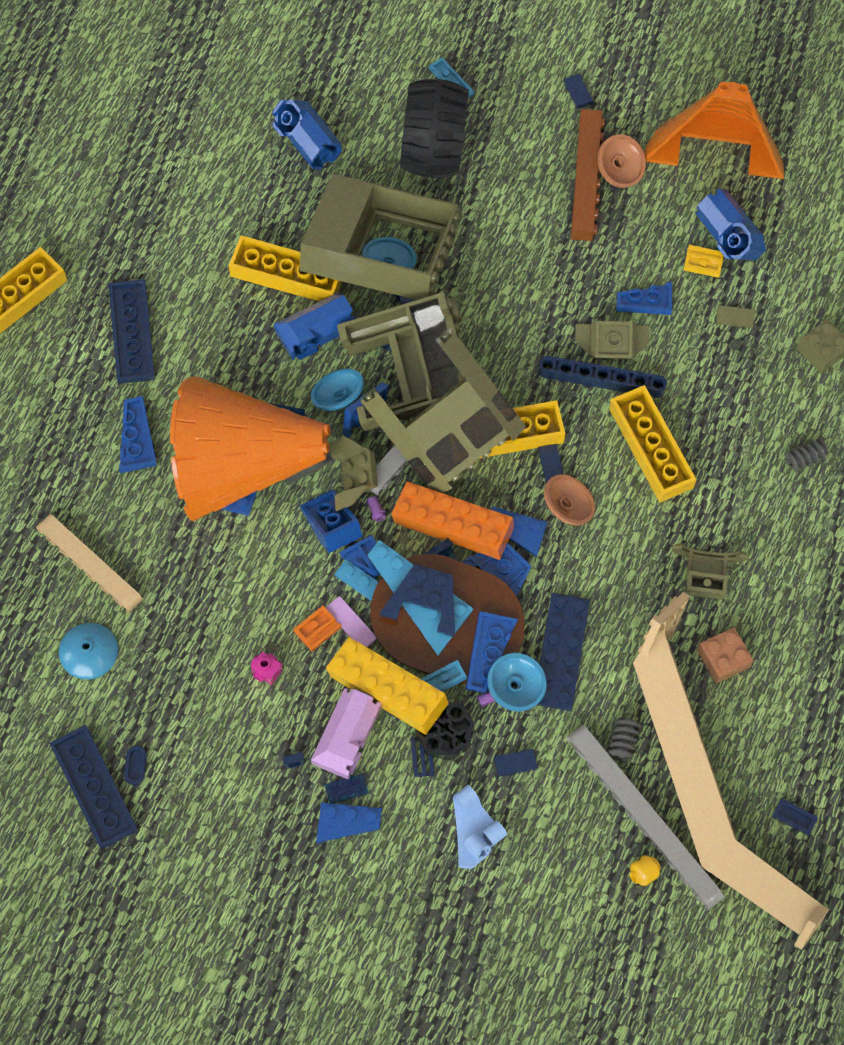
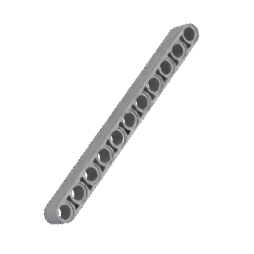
[566,725,724,911]

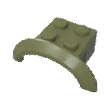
[672,543,749,600]

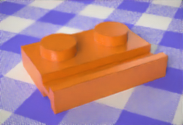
[293,606,342,652]

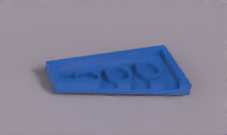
[119,396,157,474]
[465,611,518,693]

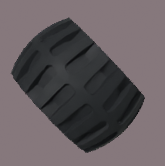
[400,79,469,178]

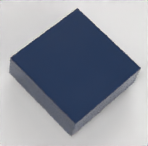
[282,752,305,769]

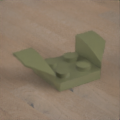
[575,321,649,359]
[330,437,378,511]

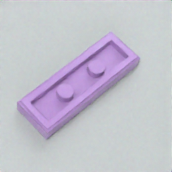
[325,596,377,648]

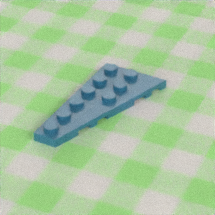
[368,540,473,656]

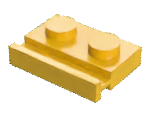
[683,245,723,278]

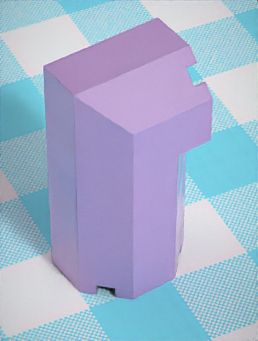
[311,689,381,780]

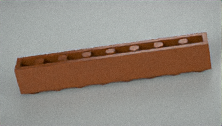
[571,109,605,241]

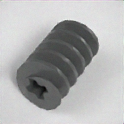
[784,438,828,473]
[607,718,641,763]

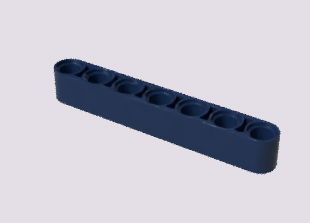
[539,356,667,398]

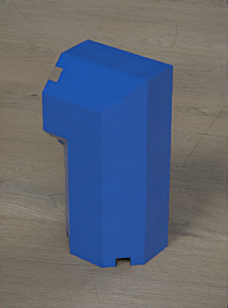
[273,100,342,170]
[695,189,766,260]
[274,292,356,360]

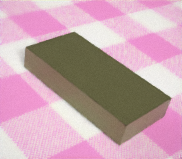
[716,305,755,328]

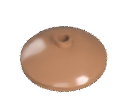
[598,134,646,188]
[544,474,595,526]

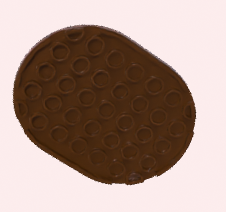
[370,554,525,685]

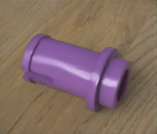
[366,496,386,522]
[477,691,495,708]

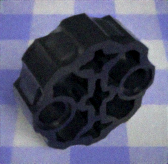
[415,701,474,760]

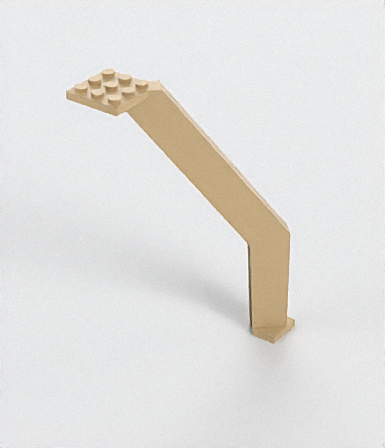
[633,592,829,950]

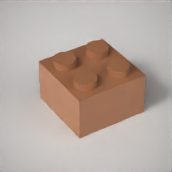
[697,627,754,684]

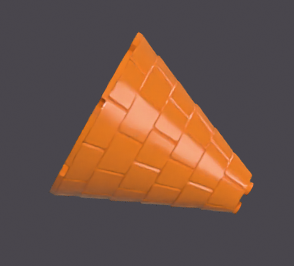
[644,82,784,179]
[170,376,331,521]

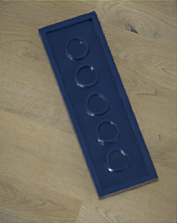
[108,279,155,384]
[537,593,590,712]
[49,725,138,850]

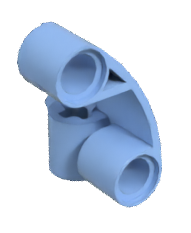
[453,785,507,869]

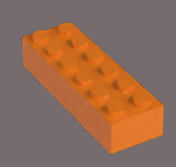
[392,481,515,560]

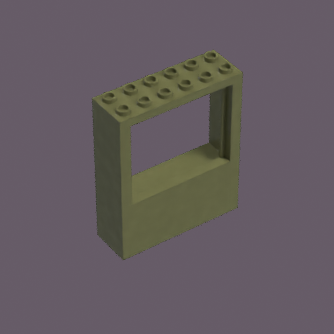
[299,174,460,302]

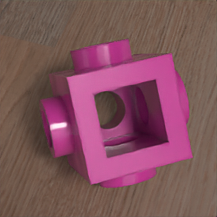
[250,652,283,685]

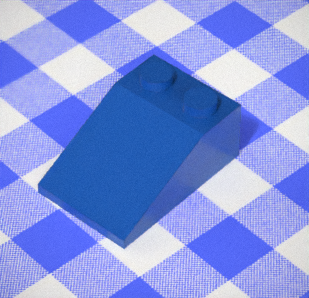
[300,489,363,553]

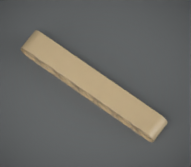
[36,514,143,613]

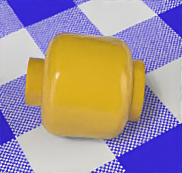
[629,855,661,886]

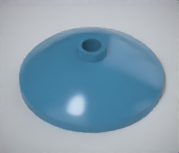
[362,237,417,269]
[311,369,364,411]
[59,623,118,679]
[487,653,547,712]

